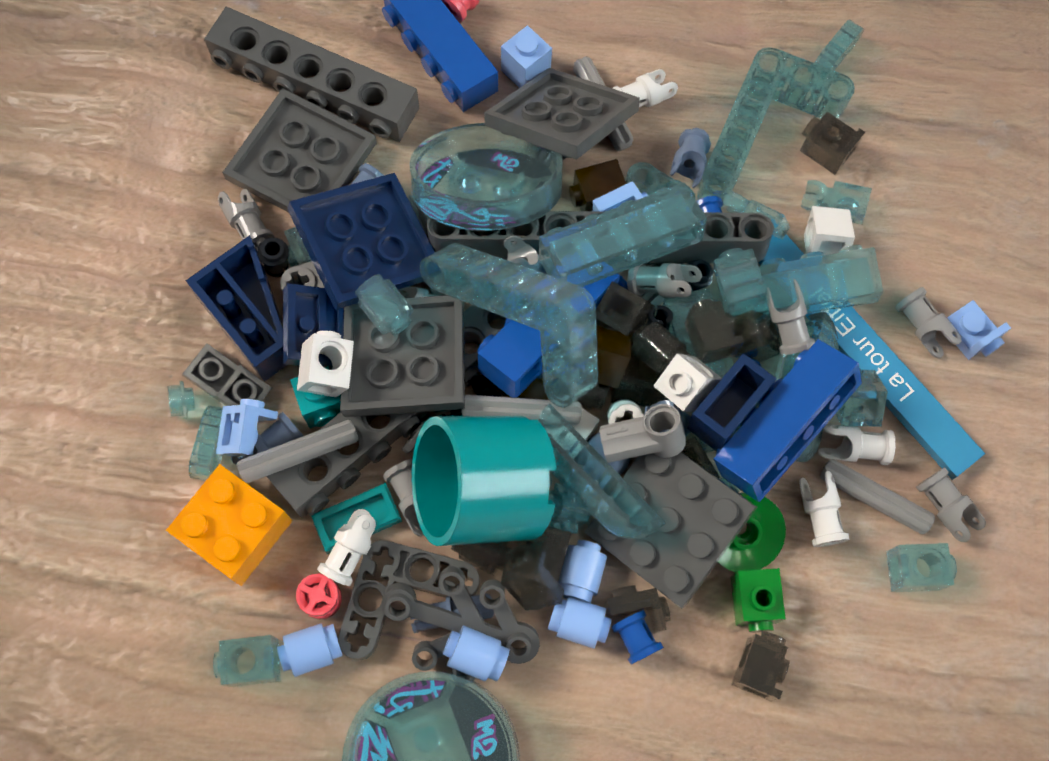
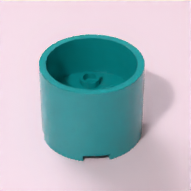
[412,416,557,546]

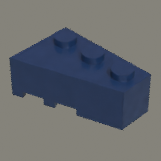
[185,235,287,382]

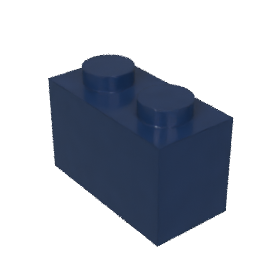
[687,353,777,452]

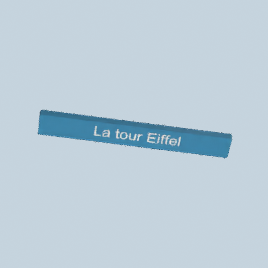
[758,224,985,480]

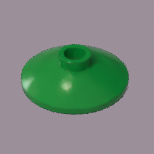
[718,493,786,572]

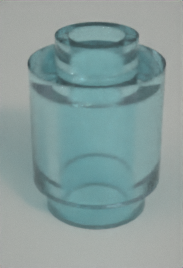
[355,274,414,336]

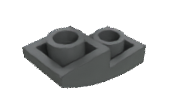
[182,343,272,406]

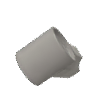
[599,404,686,463]

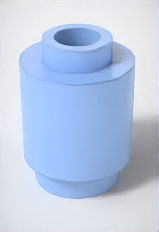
[557,540,607,603]
[548,596,612,649]
[277,623,343,677]
[442,625,510,682]

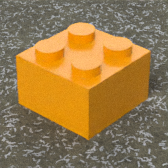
[166,464,293,586]

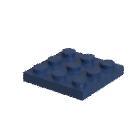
[287,173,444,310]

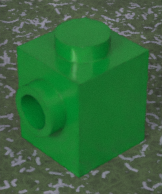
[730,568,786,633]

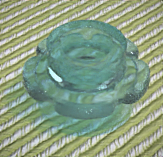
[167,380,195,419]

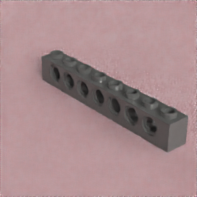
[266,275,531,519]

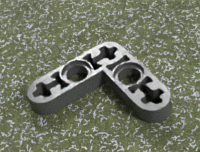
[338,540,480,660]

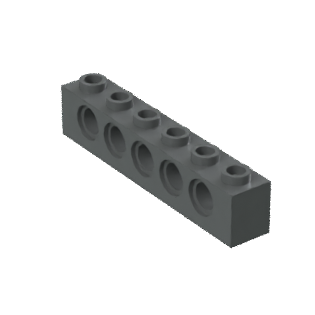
[204,6,419,142]

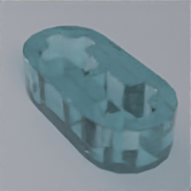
[811,19,864,80]
[188,405,223,481]

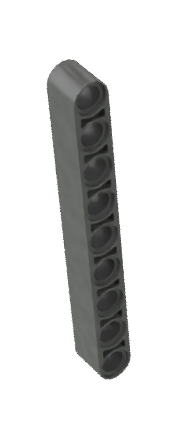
[427,211,774,264]

